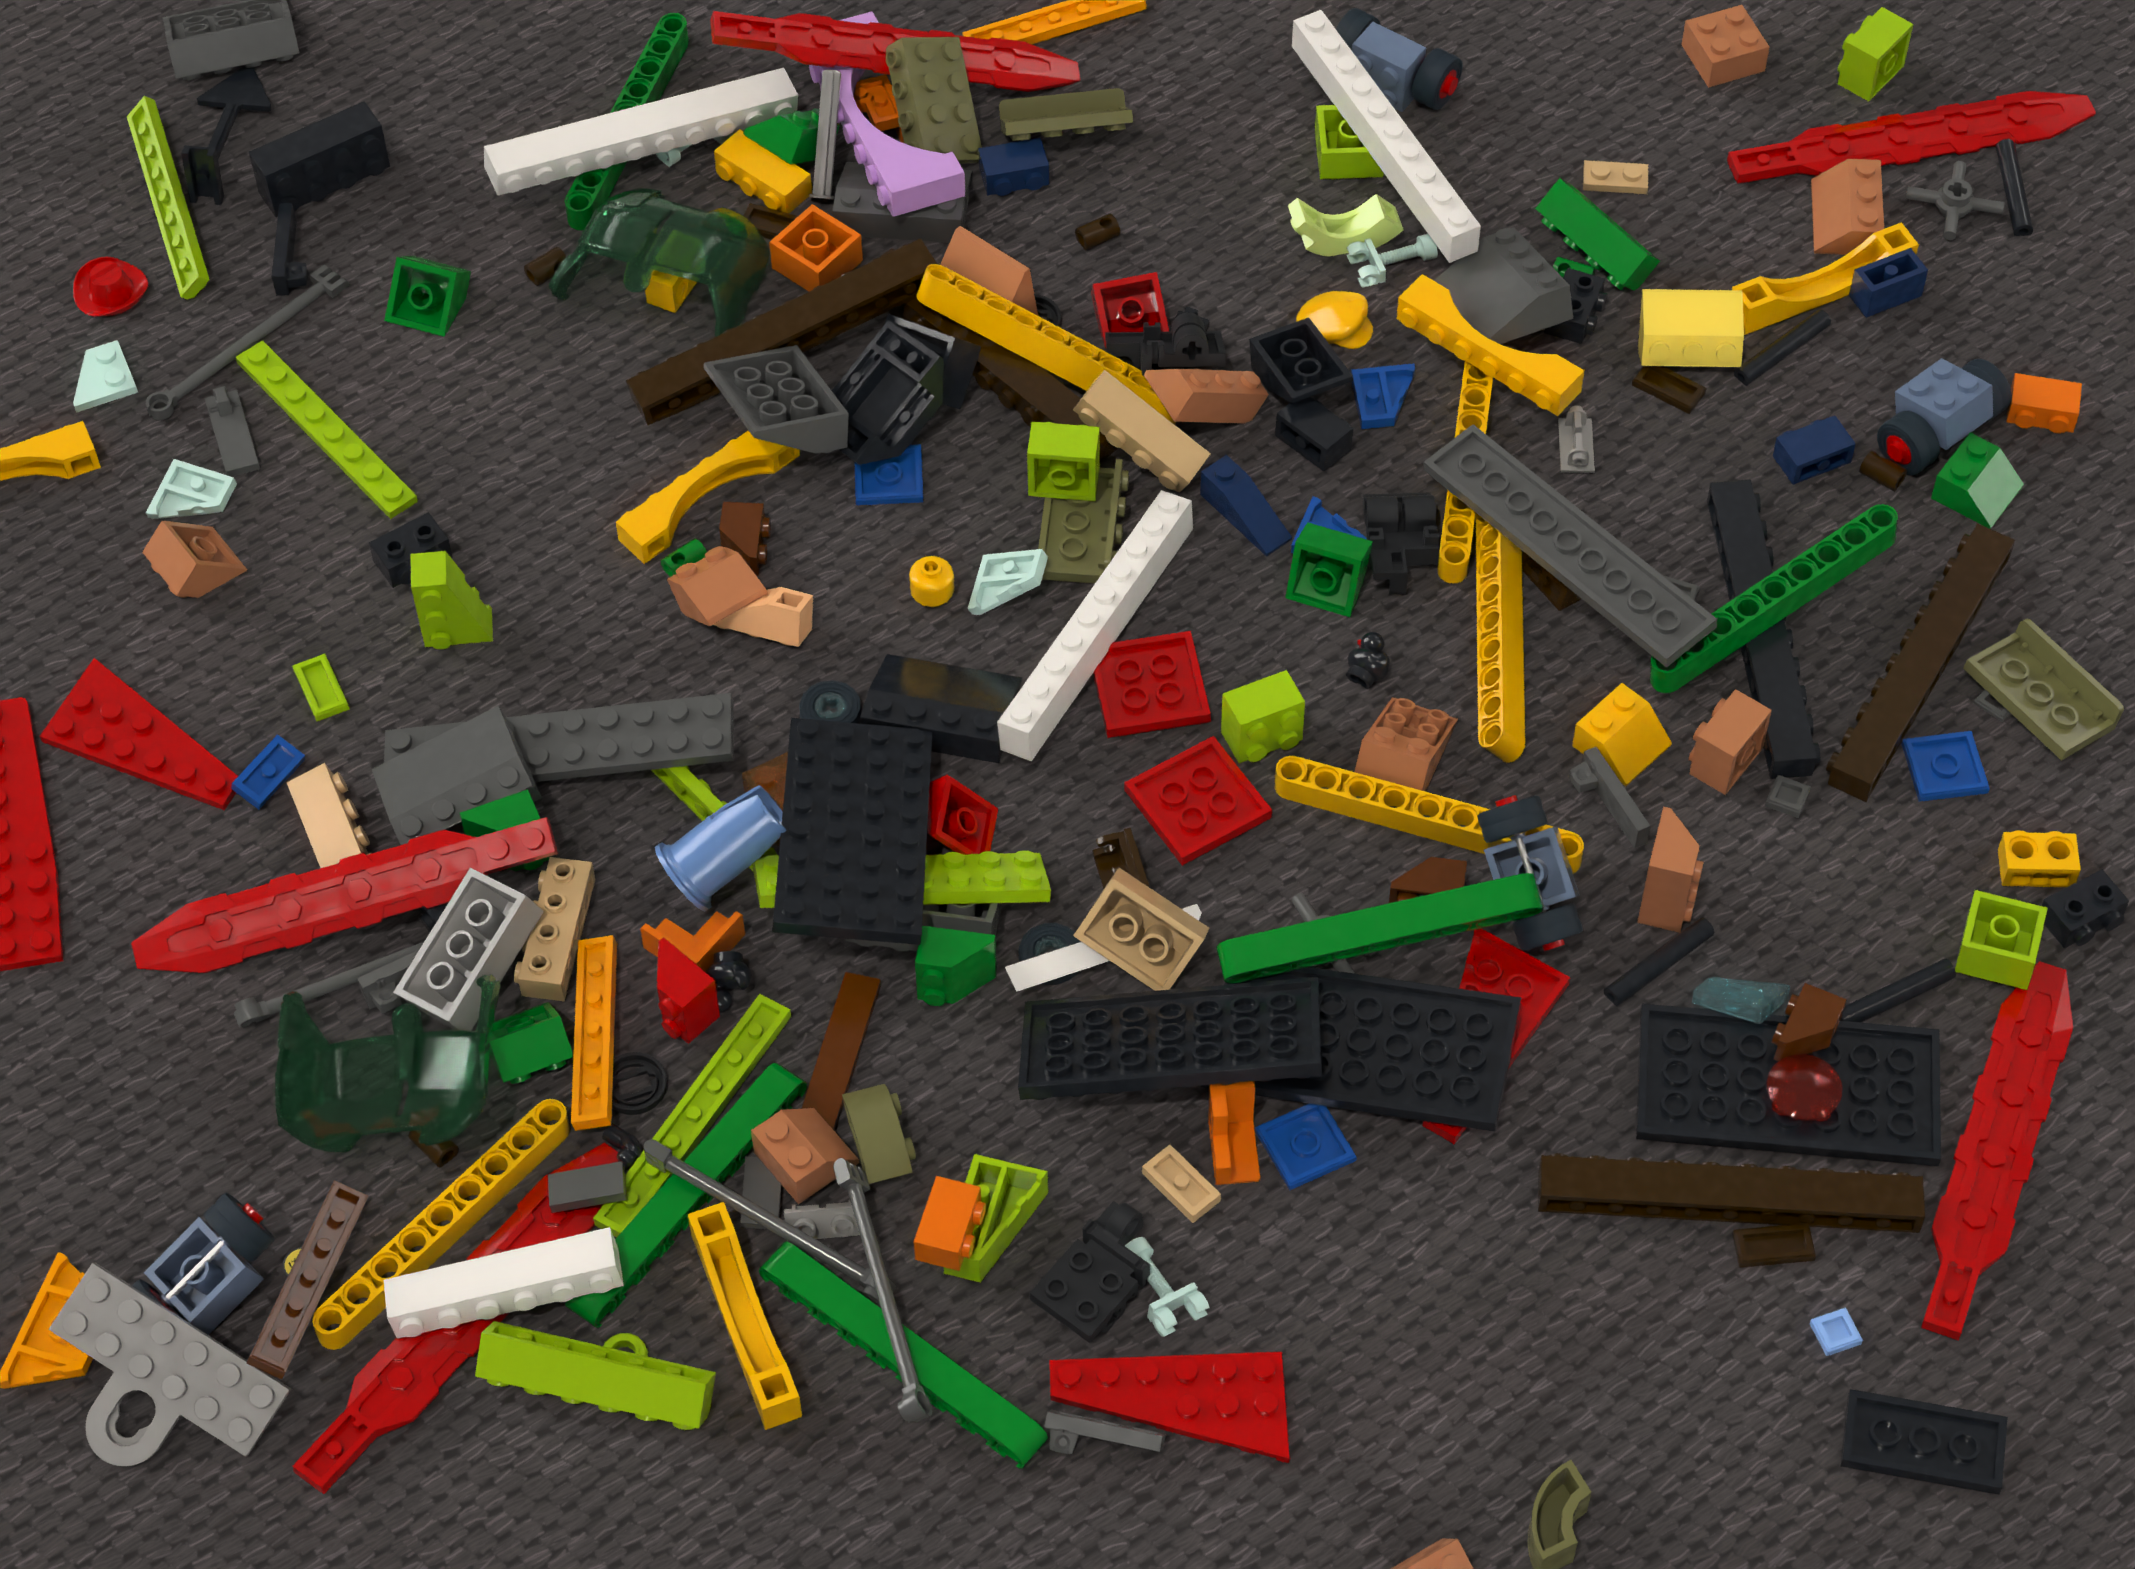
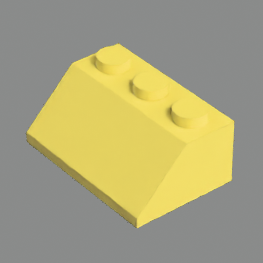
[1638,289,1744,367]

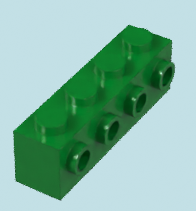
[1535,178,1660,291]

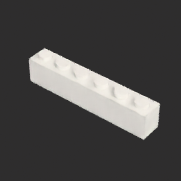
[383,1227,624,1339]

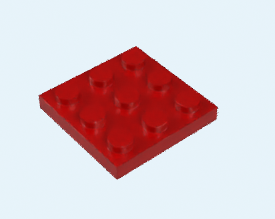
[1093,631,1211,738]
[1124,736,1272,866]

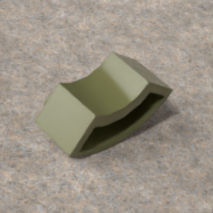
[842,1084,916,1184]
[1528,1460,1592,1569]

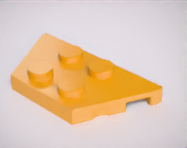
[0,1252,93,1389]

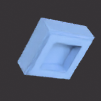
[1810,1308,1863,1356]

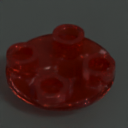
[1767,1054,1842,1121]

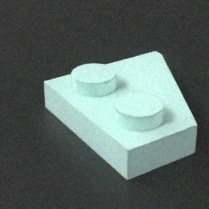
[73,340,138,413]
[146,459,237,519]
[968,549,1048,615]

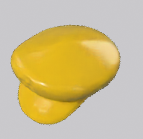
[1296,291,1373,349]

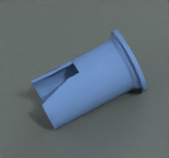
[655,785,786,912]

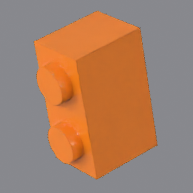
[2006,373,2082,434]
[914,1176,986,1271]

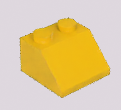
[1572,683,1672,786]

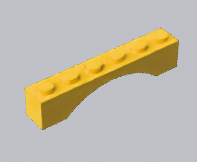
[1732,222,1919,335]
[1396,274,1584,416]
[0,421,101,481]
[616,430,800,564]
[688,1202,802,1430]

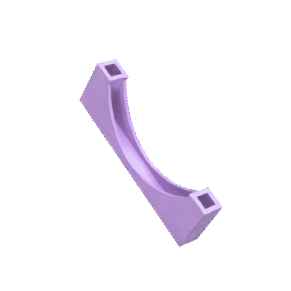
[809,12,965,217]

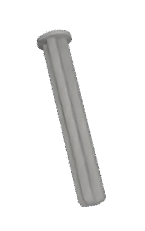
[809,69,841,199]

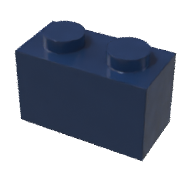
[978,138,1049,196]
[1849,248,1928,318]
[1773,415,1856,485]

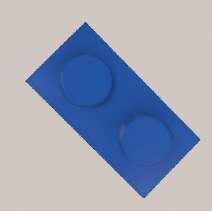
[231,734,305,810]

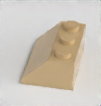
[1073,868,1209,991]

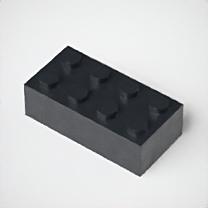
[249,101,390,217]

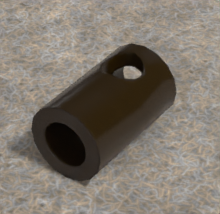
[1075,213,1120,250]
[524,247,570,286]
[1859,451,1908,492]
[408,1118,459,1168]

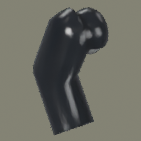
[602,1123,643,1168]

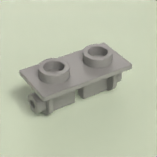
[1558,406,1595,473]
[784,1200,860,1239]

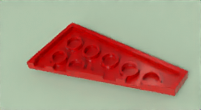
[40,658,238,811]
[1422,928,1570,1144]
[1049,1352,1290,1463]

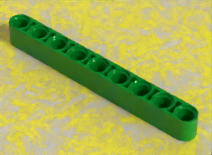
[564,13,689,231]
[1650,504,1898,693]
[1216,873,1543,983]
[565,1063,807,1328]
[759,1241,1048,1469]

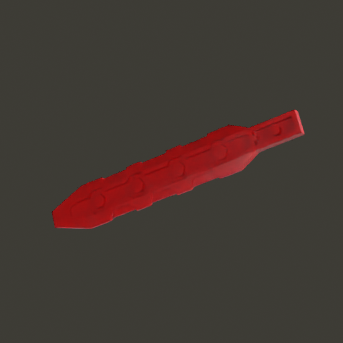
[710,11,1080,92]
[1727,91,2096,184]
[131,817,558,973]
[1921,961,2073,1341]
[292,1142,618,1495]

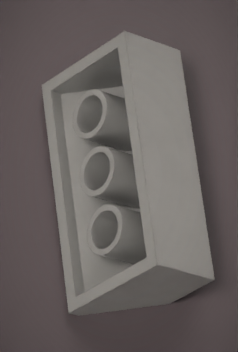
[393,868,544,1036]

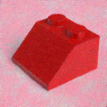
[1091,272,1169,349]
[657,937,720,1044]

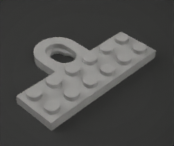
[48,1263,291,1466]

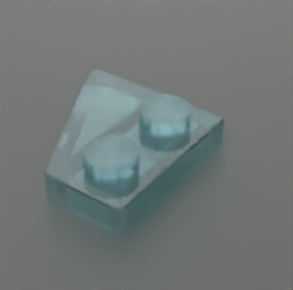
[1692,977,1790,1024]

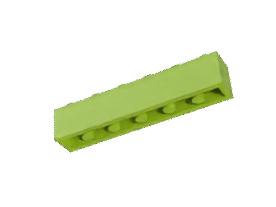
[475,1321,716,1430]

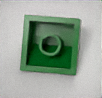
[743,108,840,164]
[384,256,471,337]
[1931,432,2024,529]
[1285,522,1373,617]
[460,789,549,871]
[915,926,997,1006]
[479,1002,573,1084]

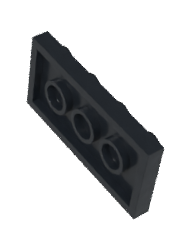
[1840,1389,2008,1495]

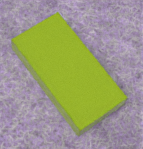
[292,654,350,722]

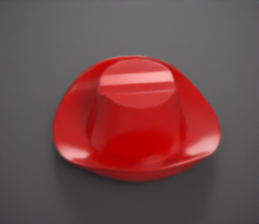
[73,257,148,317]

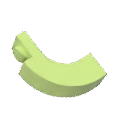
[1288,194,1404,257]

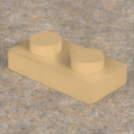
[1583,160,1648,194]
[1142,1145,1221,1223]

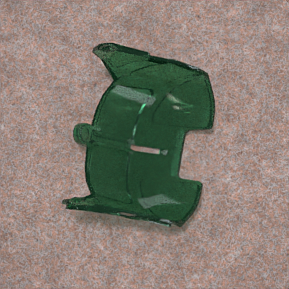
[549,188,770,337]
[275,974,500,1152]

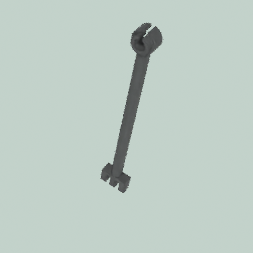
[146,265,349,420]
[234,941,425,1028]
[644,1139,896,1305]
[833,1158,932,1423]

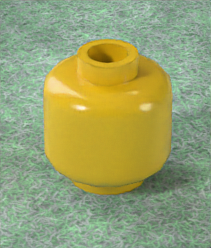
[909,556,954,607]

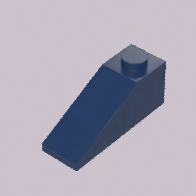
[1200,455,1292,557]

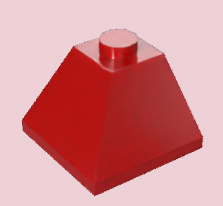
[927,774,998,855]

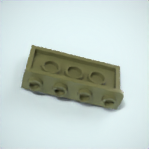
[886,37,982,164]
[999,88,1133,141]
[1038,459,1129,584]
[1963,618,2124,761]

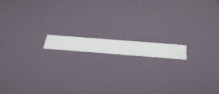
[1005,904,1202,992]

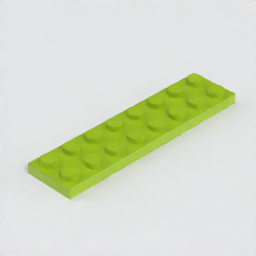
[753,851,1051,908]

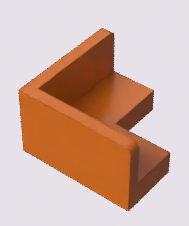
[854,74,904,143]
[640,911,746,972]
[1208,1081,1260,1185]

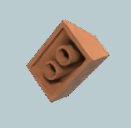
[1811,159,1884,255]
[940,226,1038,315]
[1144,369,1269,423]
[1637,806,1704,933]

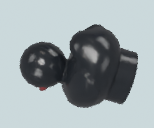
[1346,632,1390,689]
[706,951,752,1013]

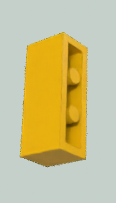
[714,129,812,214]

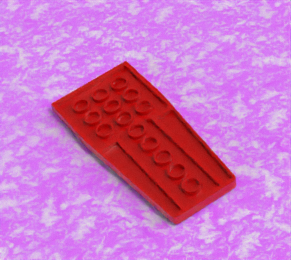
[0,697,64,971]

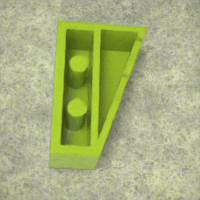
[410,551,493,649]
[943,1154,1048,1282]

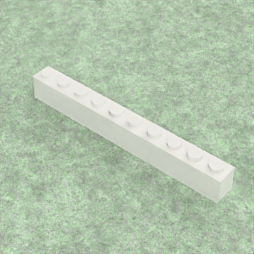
[1292,10,1481,263]
[484,68,798,196]
[997,490,1193,761]

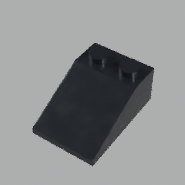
[884,314,982,409]
[1249,317,1353,403]

